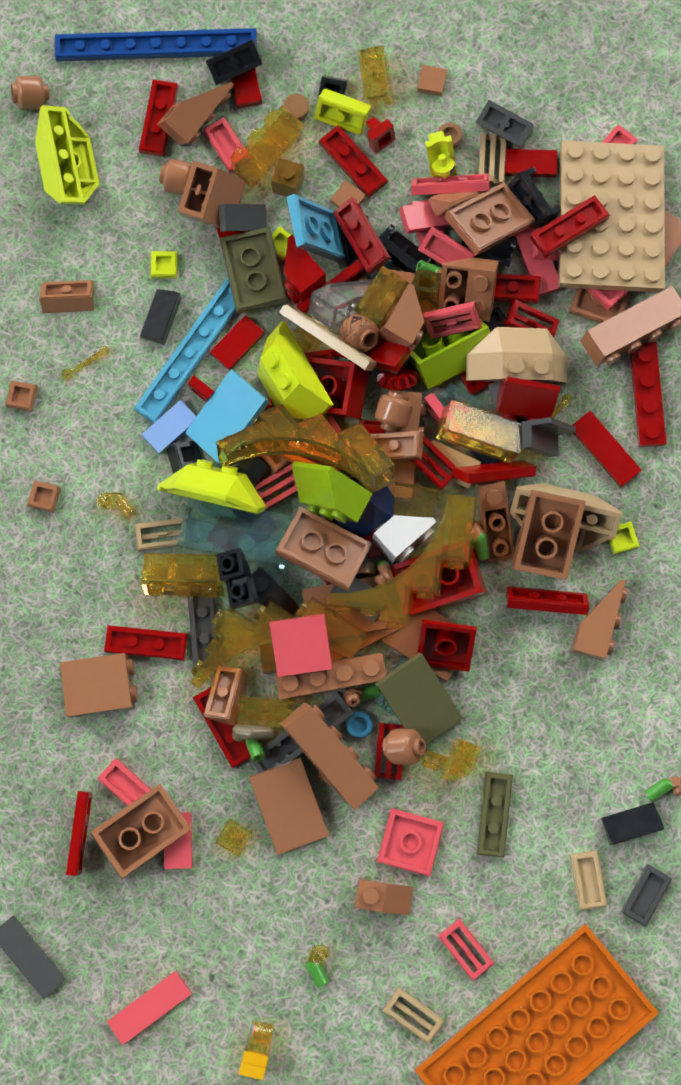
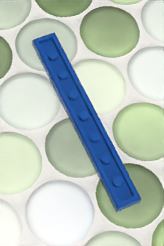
[55,28,257,62]

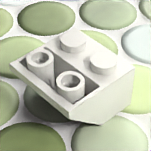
[371,515,436,565]

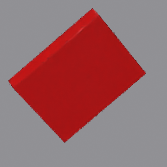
[417,619,477,672]

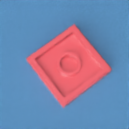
[269,614,332,677]
[377,808,444,877]

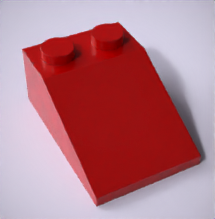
[306,357,369,420]
[390,540,488,617]

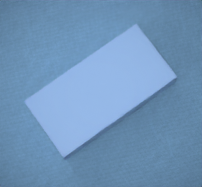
[141,400,196,455]

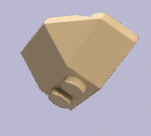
[466,327,568,383]
[510,483,622,551]

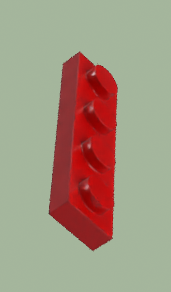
[630,342,667,447]

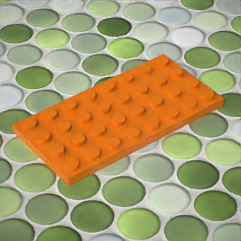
[414,923,659,1085]

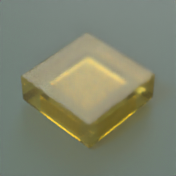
[215,818,253,857]

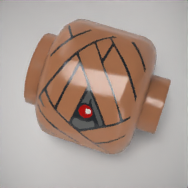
[339,314,379,353]

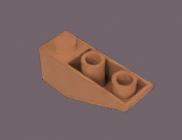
[157,82,234,145]
[474,480,514,562]
[571,579,628,660]

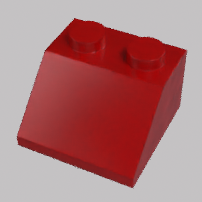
[284,235,326,305]
[494,376,561,422]

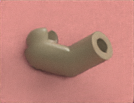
[232,722,274,742]

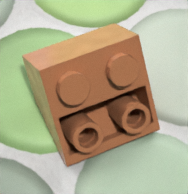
[178,160,246,232]
[438,257,499,322]

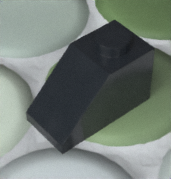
[252,567,300,621]

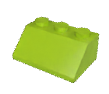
[408,319,490,389]
[292,461,373,523]

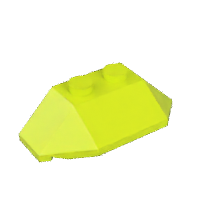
[35,105,100,205]
[257,321,334,421]
[157,459,266,514]

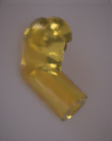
[96,491,136,519]

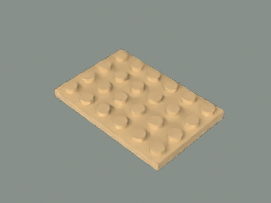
[558,140,665,293]

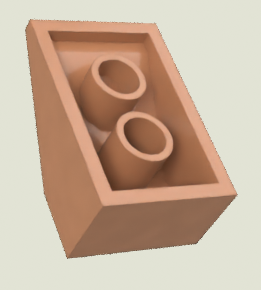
[512,490,586,580]
[91,784,191,880]

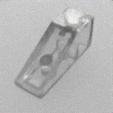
[309,279,389,329]

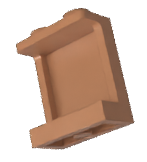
[60,653,138,718]

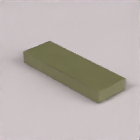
[476,772,513,858]

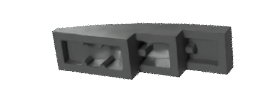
[249,690,356,773]

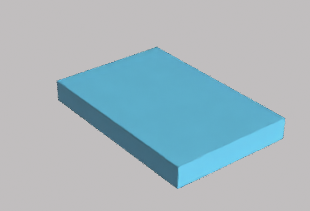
[286,194,346,262]
[185,370,270,465]

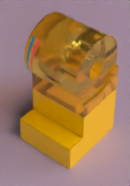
[238,1020,274,1080]

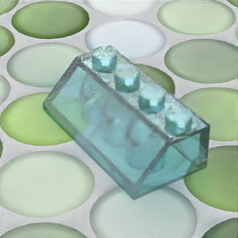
[177,498,294,569]

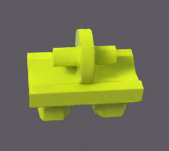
[425,131,457,179]

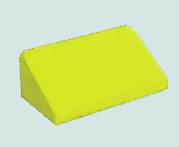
[314,89,371,136]

